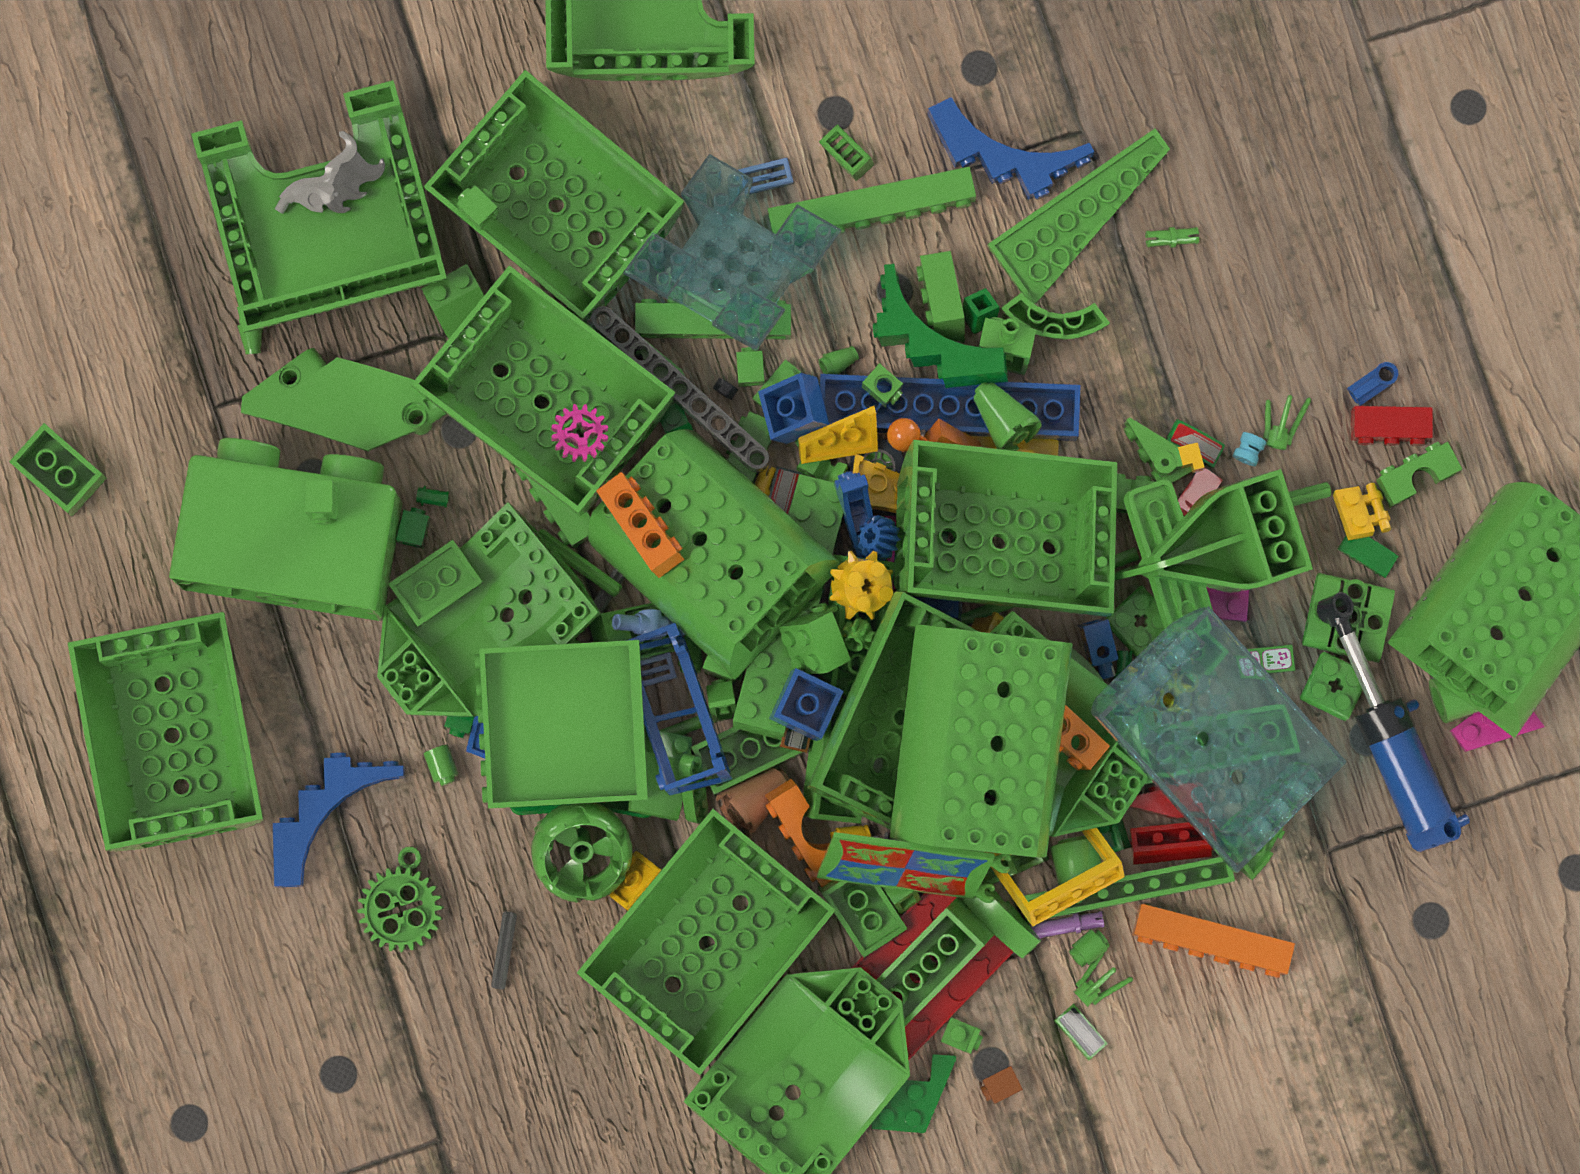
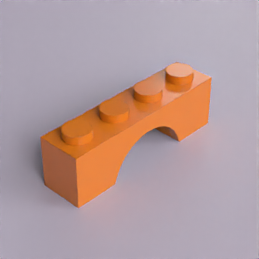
[765,779,833,887]

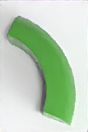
[1001,293,1110,339]

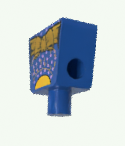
[1077,618,1118,679]

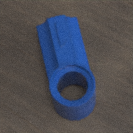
[1347,362,1398,406]

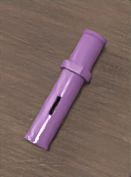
[1028,911,1104,938]

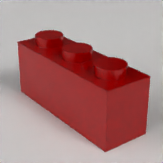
[1351,406,1433,446]
[1130,820,1212,865]

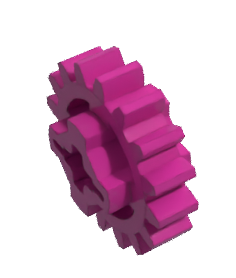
[551,404,608,462]

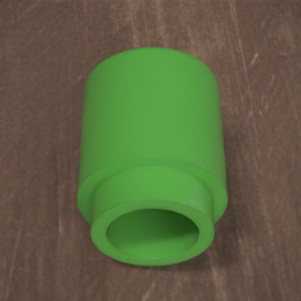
[1068,929,1108,967]

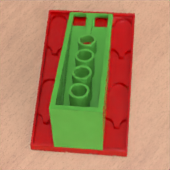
[851,893,1014,1061]

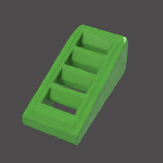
[819,124,874,181]

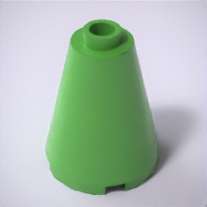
[973,382,1042,451]

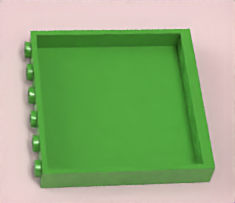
[475,640,648,809]

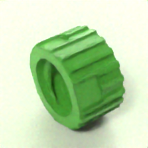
[398,846,422,870]

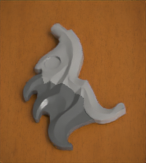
[275,131,385,214]

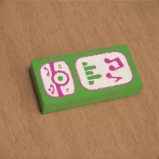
[1240,645,1295,676]

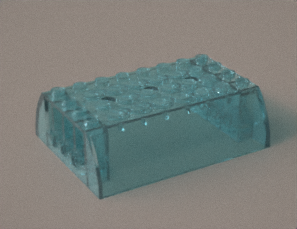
[1091,606,1347,873]

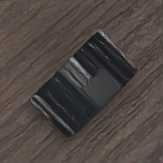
[713,377,738,400]

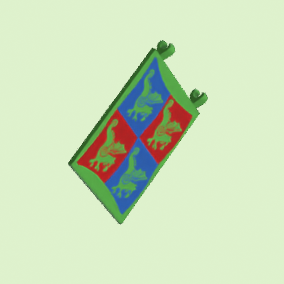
[817,832,1011,903]

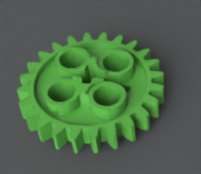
[357,866,444,952]

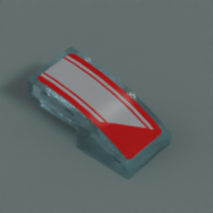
[769,466,802,515]

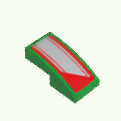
[1166,419,1226,468]

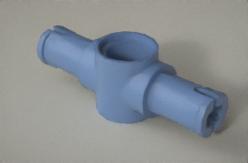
[612,609,685,640]

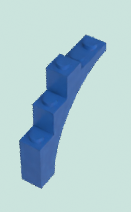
[927,97,1094,200]
[834,471,894,593]
[273,753,405,888]

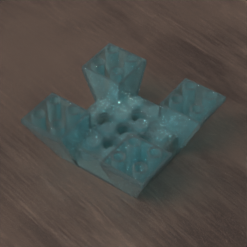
[624,154,841,351]

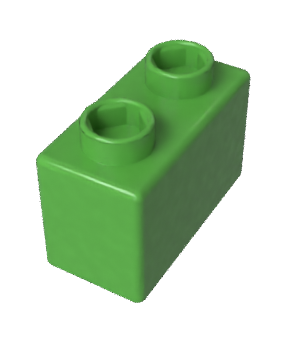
[169,438,403,621]

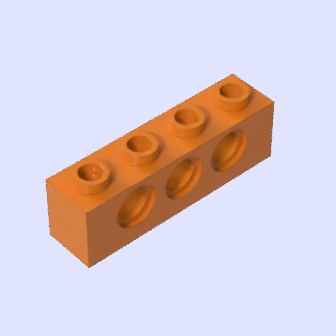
[596,472,685,578]
[1059,705,1110,770]

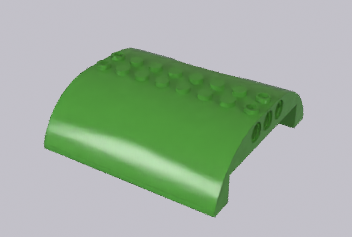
[545,0,755,81]
[191,80,447,333]

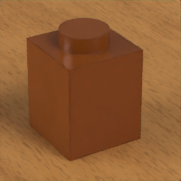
[980,1066,1023,1104]

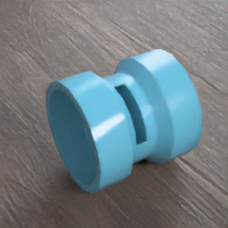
[1233,432,1267,467]

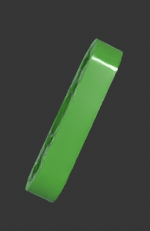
[678,754,708,824]

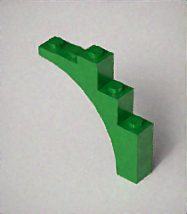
[873,264,1008,388]

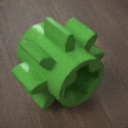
[841,619,875,652]

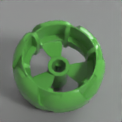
[531,803,632,903]

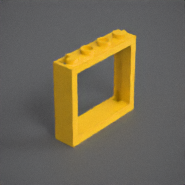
[985,828,1125,927]

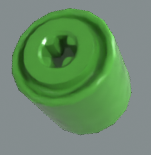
[1429,678,1479,723]
[1050,836,1102,886]

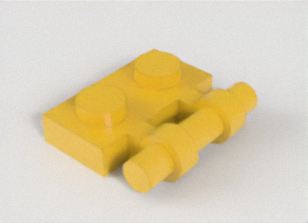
[1333,483,1391,540]

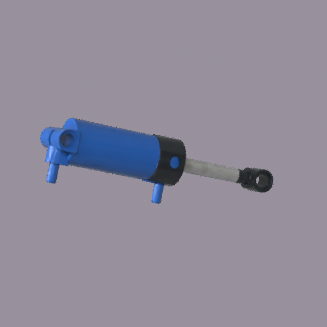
[1317,592,1470,852]

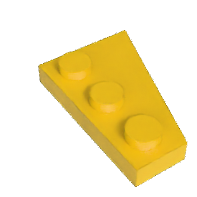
[798,406,878,464]

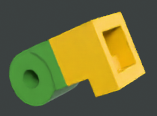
[1152,442,1204,477]

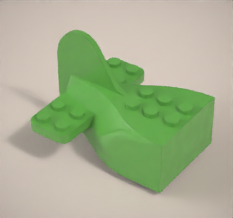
[1115,469,1313,641]

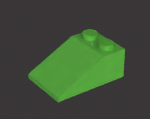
[421,264,484,339]
[628,727,692,821]
[818,880,907,958]

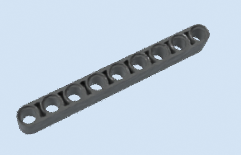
[591,306,769,473]

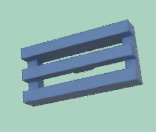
[737,158,793,196]
[641,652,677,687]

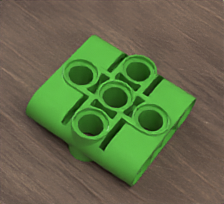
[1302,572,1395,663]

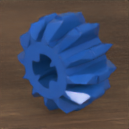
[856,515,901,561]

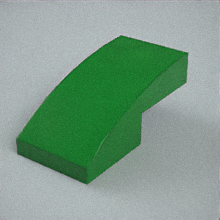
[1337,536,1399,578]

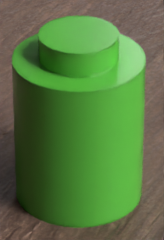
[423,744,459,786]

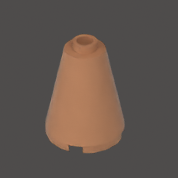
[716,768,790,837]

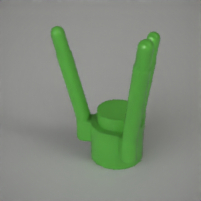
[1263,395,1311,450]
[1073,943,1133,1007]

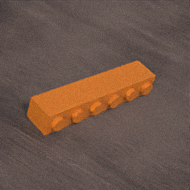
[1132,904,1295,978]

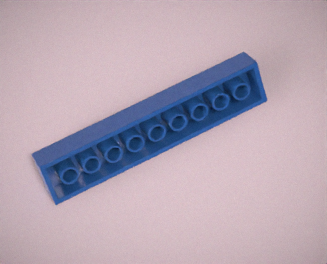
[820,374,1081,441]

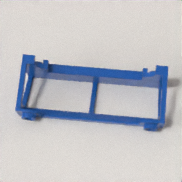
[626,623,733,796]

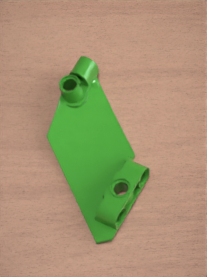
[241,348,446,452]

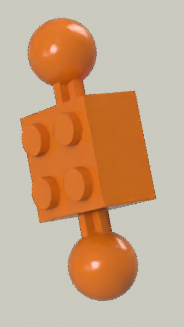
[887,418,981,452]

